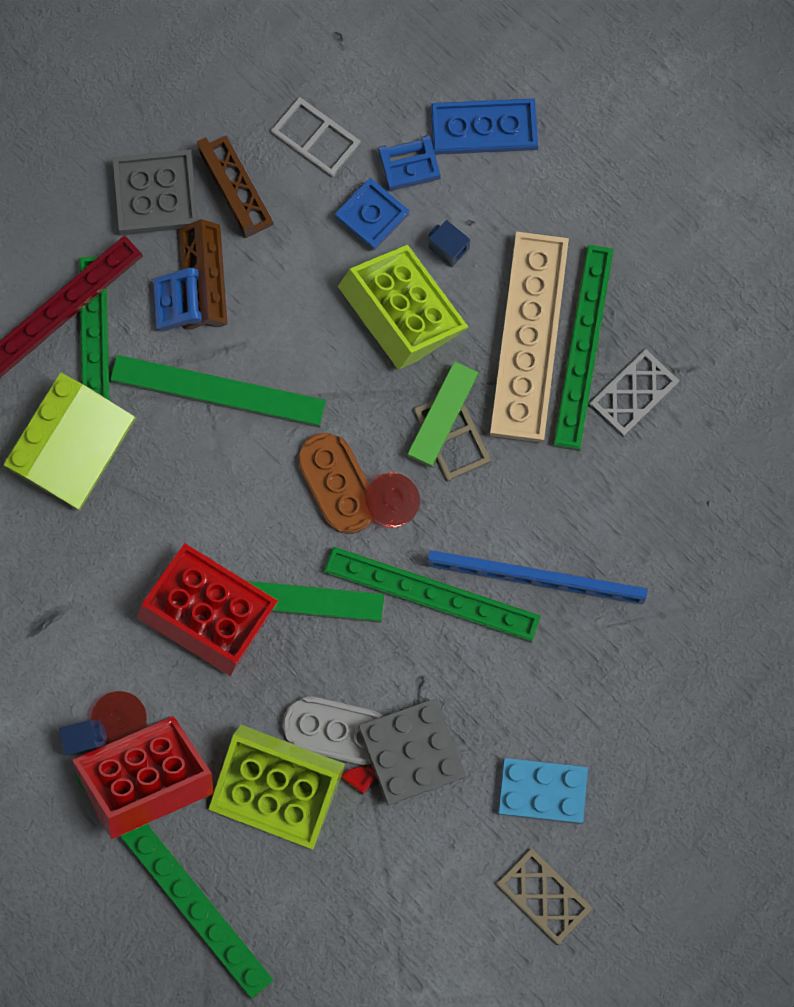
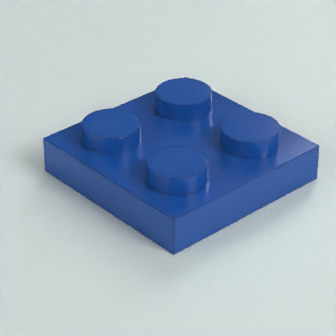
[335,178,409,251]

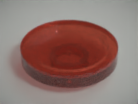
[365,473,420,527]
[91,691,147,745]

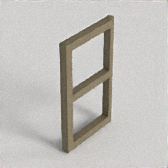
[414,400,491,481]

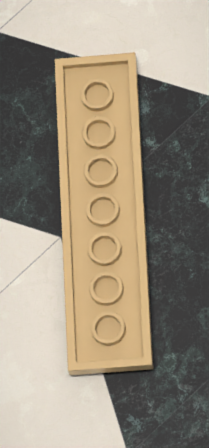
[490,232,569,443]

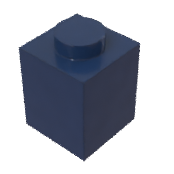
[428,220,470,267]
[59,720,107,755]

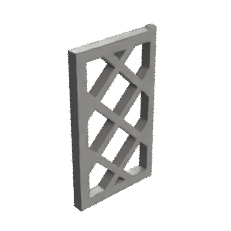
[589,349,680,437]

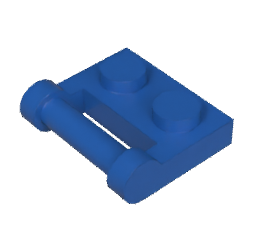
[378,135,441,191]
[153,268,202,331]

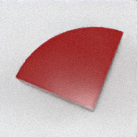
[341,766,376,795]

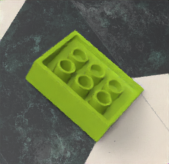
[338,244,468,370]
[4,372,136,510]
[208,725,345,850]

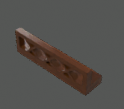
[197,135,274,238]
[179,219,228,330]

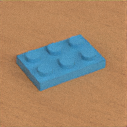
[499,758,588,824]

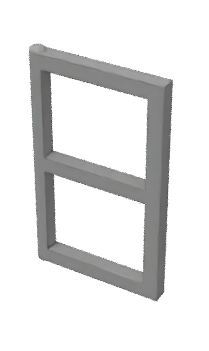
[271,97,361,177]

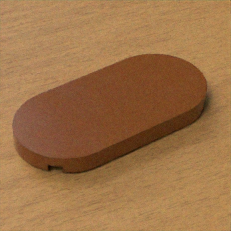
[299,432,377,534]

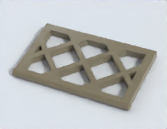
[496,849,593,946]

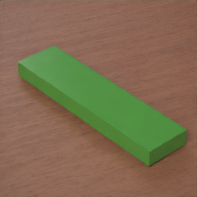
[408,361,479,468]

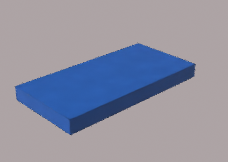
[431,98,538,155]

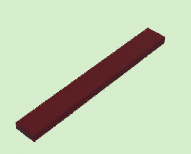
[0,235,143,378]

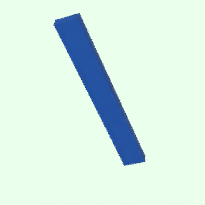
[428,550,648,604]

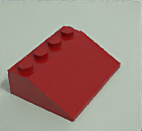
[137,543,278,676]
[72,716,214,840]

